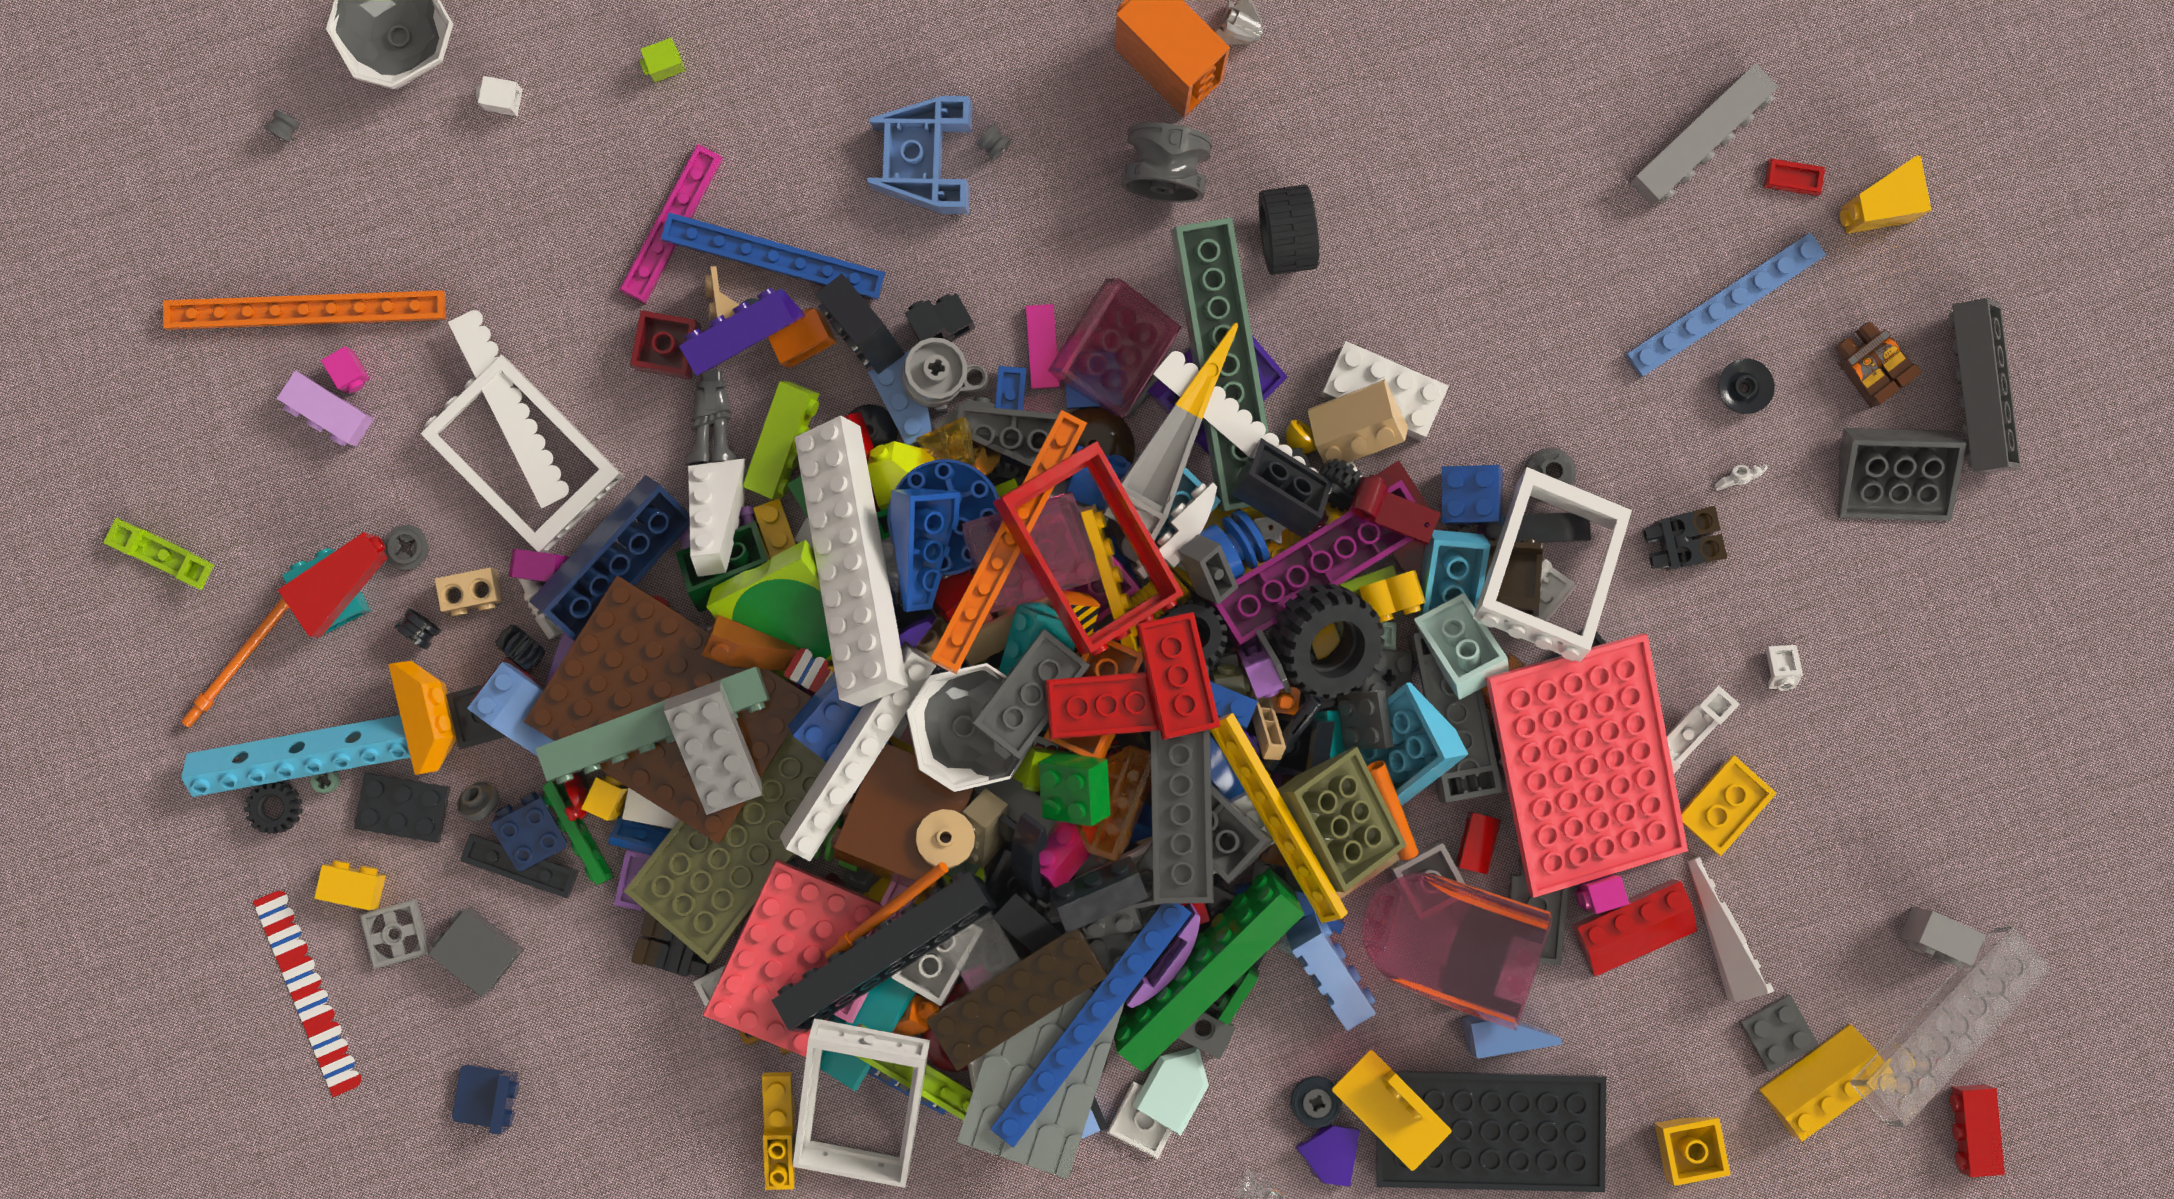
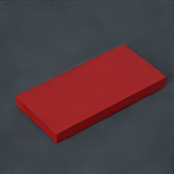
[1136,612,1220,740]
[1045,672,1160,739]

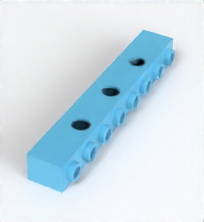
[181,715,411,797]

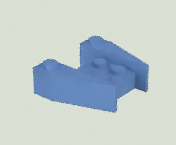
[867,96,973,215]

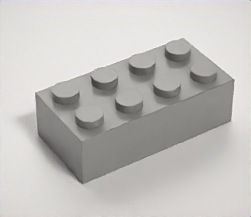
[664,680,762,815]

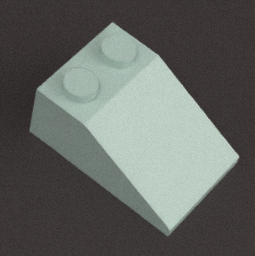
[1414,593,1509,700]

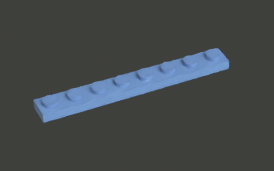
[1625,232,1826,378]

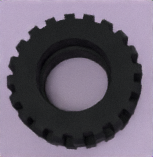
[1269,583,1385,699]

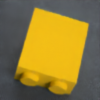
[1840,155,1931,234]

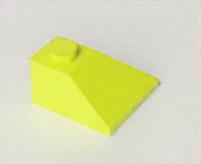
[868,441,936,511]

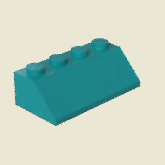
[999,602,1075,731]
[820,978,916,1091]

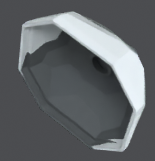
[326,0,453,89]
[906,663,1033,792]

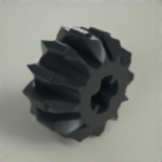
[495,624,545,671]

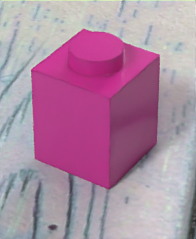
[321,346,370,393]

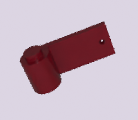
[1349,475,1441,545]

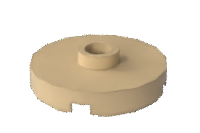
[916,809,975,869]

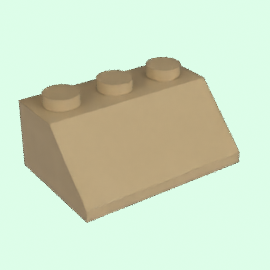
[1308,379,1408,464]

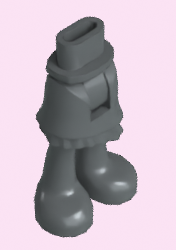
[686,370,739,466]

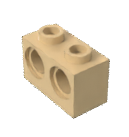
[435,567,503,617]

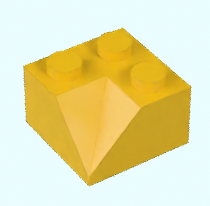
[1654,1117,1731,1186]

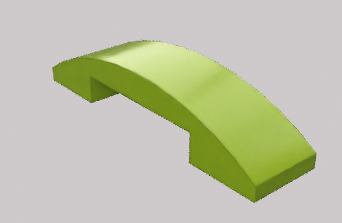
[103,518,214,590]

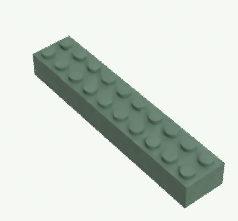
[1171,217,1269,511]

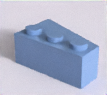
[868,349,934,447]

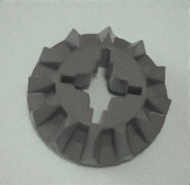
[383,525,430,570]

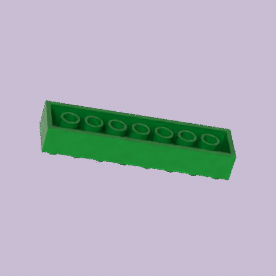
[1114,868,1305,1072]

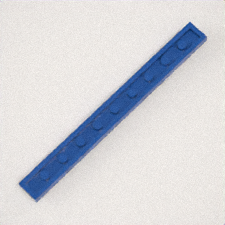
[990,903,1192,1148]

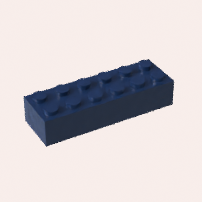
[529,475,690,641]

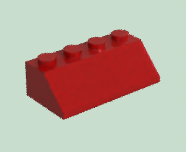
[1570,879,1697,977]

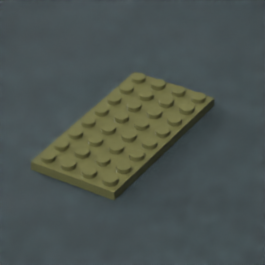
[623,732,827,963]

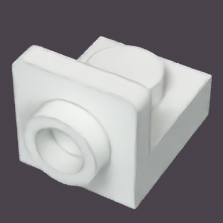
[1766,645,1803,691]

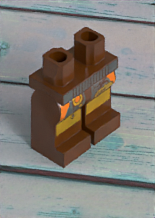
[1834,321,1922,408]

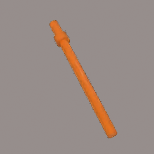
[181,597,289,728]
[825,862,948,959]

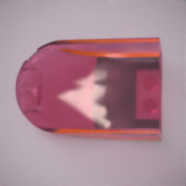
[1362,873,1553,1031]

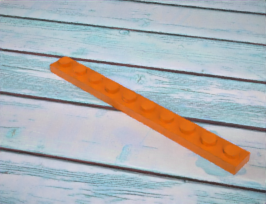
[163,290,446,330]
[930,410,1087,675]

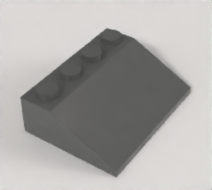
[1838,428,1966,521]

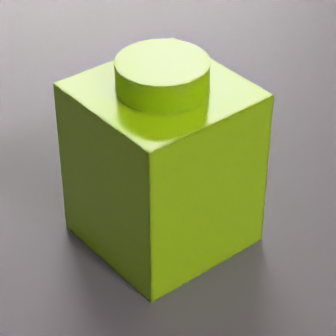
[639,37,686,82]

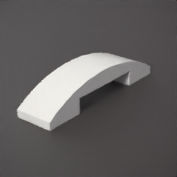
[1666,685,1740,774]

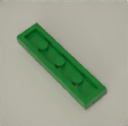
[542,780,614,886]

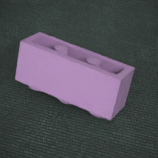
[277,370,374,447]

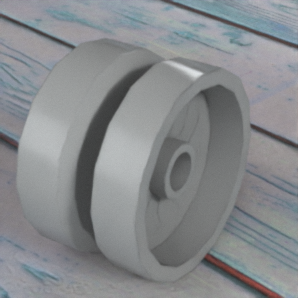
[901,338,967,407]

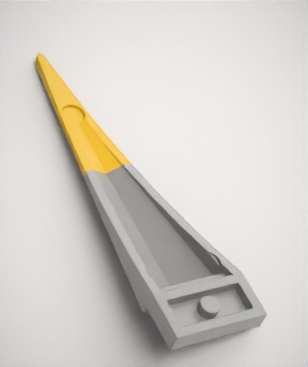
[1103,323,1238,541]

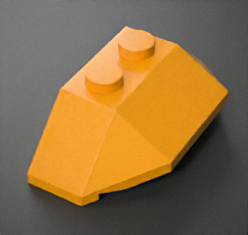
[388,661,457,775]

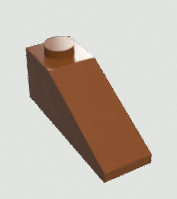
[702,615,798,671]

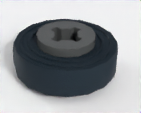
[1290,1076,1342,1128]

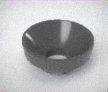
[1525,448,1576,486]

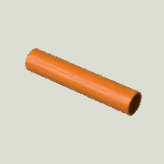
[1367,761,1419,860]

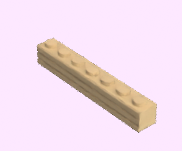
[1240,662,1286,760]

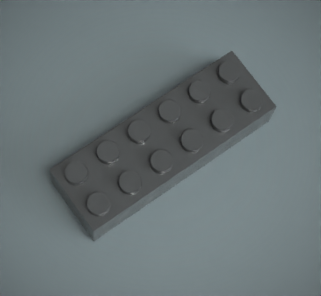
[1949,298,2021,474]

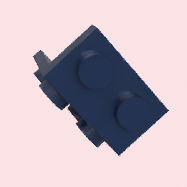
[490,791,567,871]
[452,1064,519,1135]

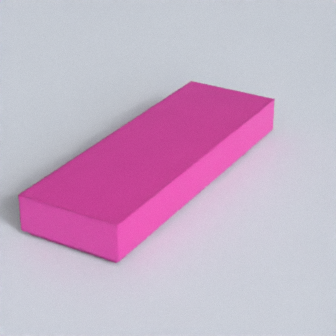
[1026,304,1059,390]

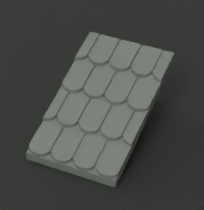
[957,957,1124,1179]

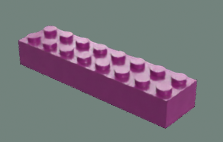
[1205,480,1429,649]

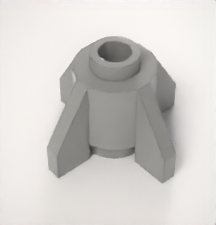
[1215,0,1263,46]

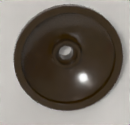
[1065,407,1135,480]

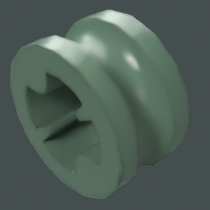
[310,771,340,793]

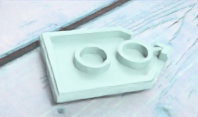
[1131,1047,1209,1136]

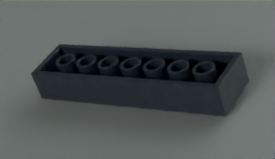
[772,871,999,1033]

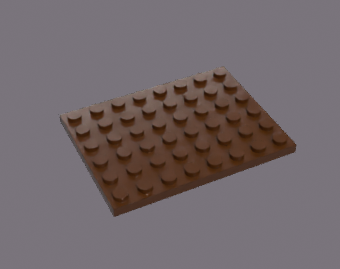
[524,576,812,844]

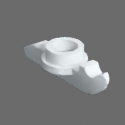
[1715,464,1768,491]

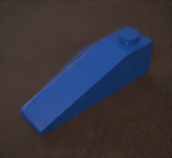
[891,488,960,612]

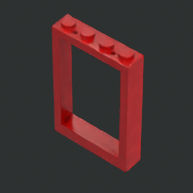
[993,441,1184,656]

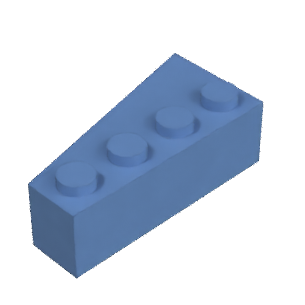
[1286,913,1377,1031]

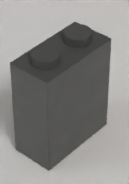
[428,907,524,997]

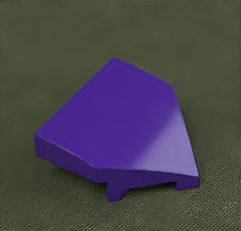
[1295,1125,1360,1187]

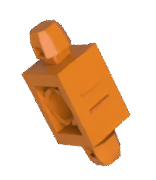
[1271,683,1300,715]
[892,994,940,1037]

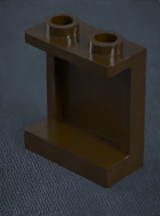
[1484,537,1543,617]

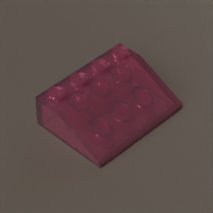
[1048,278,1181,419]
[961,492,1101,613]

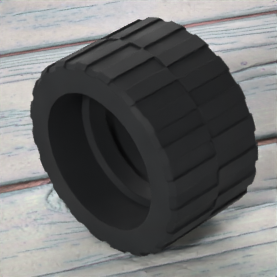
[1258,184,1319,275]

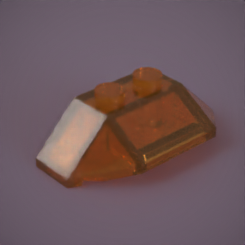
[1075,745,1152,862]

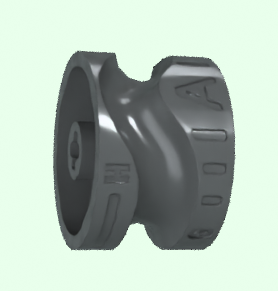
[1121,122,1212,203]

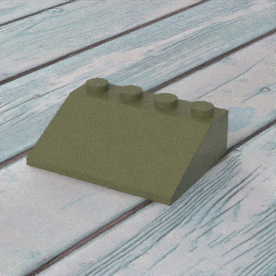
[1277,746,1407,893]

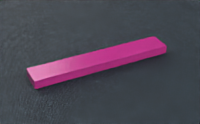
[619,144,723,304]

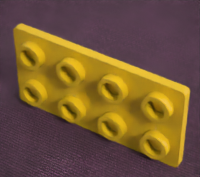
[1332,1049,1452,1171]

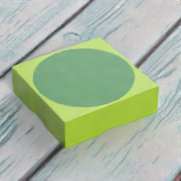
[706,540,832,681]

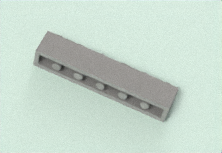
[1630,63,1779,206]

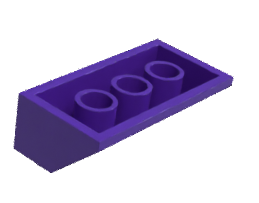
[679,287,805,376]

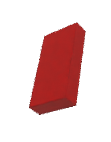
[1764,158,1825,196]

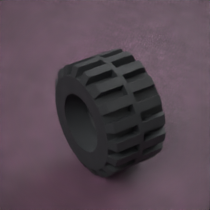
[1159,600,1227,673]

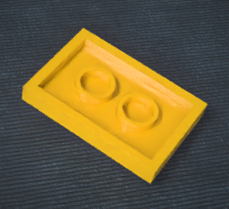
[1681,755,1777,856]

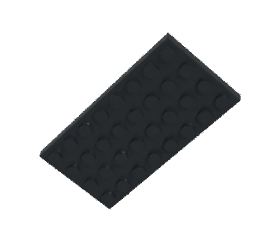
[1376,1070,1606,1192]

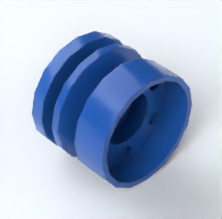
[1200,509,1270,580]

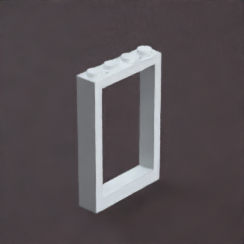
[420,355,625,553]
[1473,467,1632,662]
[793,1019,930,1188]

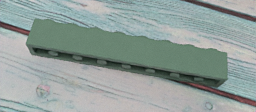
[535,667,771,785]

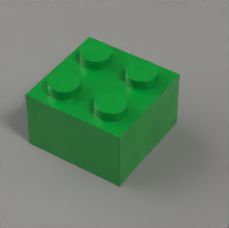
[1038,752,1110,826]

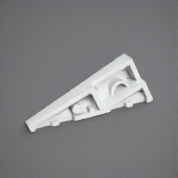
[1687,857,1774,1003]

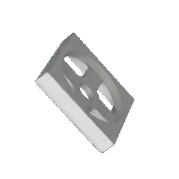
[359,899,430,969]

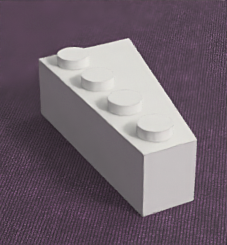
[688,459,748,577]

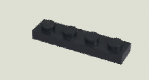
[460,834,579,899]

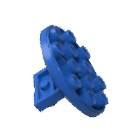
[888,459,1003,575]

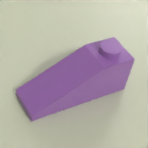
[1236,636,1284,699]

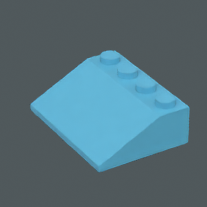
[1359,682,1468,807]

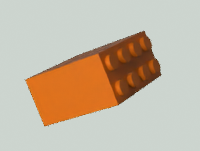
[1114,0,1230,118]

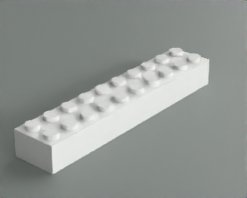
[795,415,908,707]

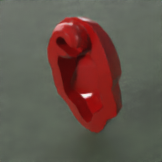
[564,773,589,821]

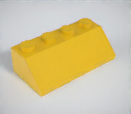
[1758,1024,1894,1142]

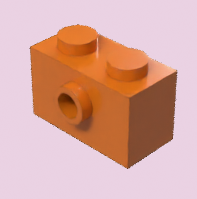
[768,308,837,369]

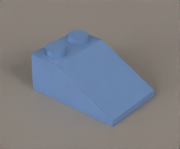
[467,662,554,756]
[1462,1012,1562,1059]

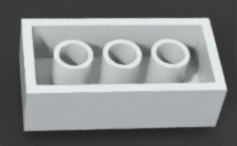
[1320,341,1449,441]

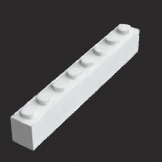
[780,642,936,861]

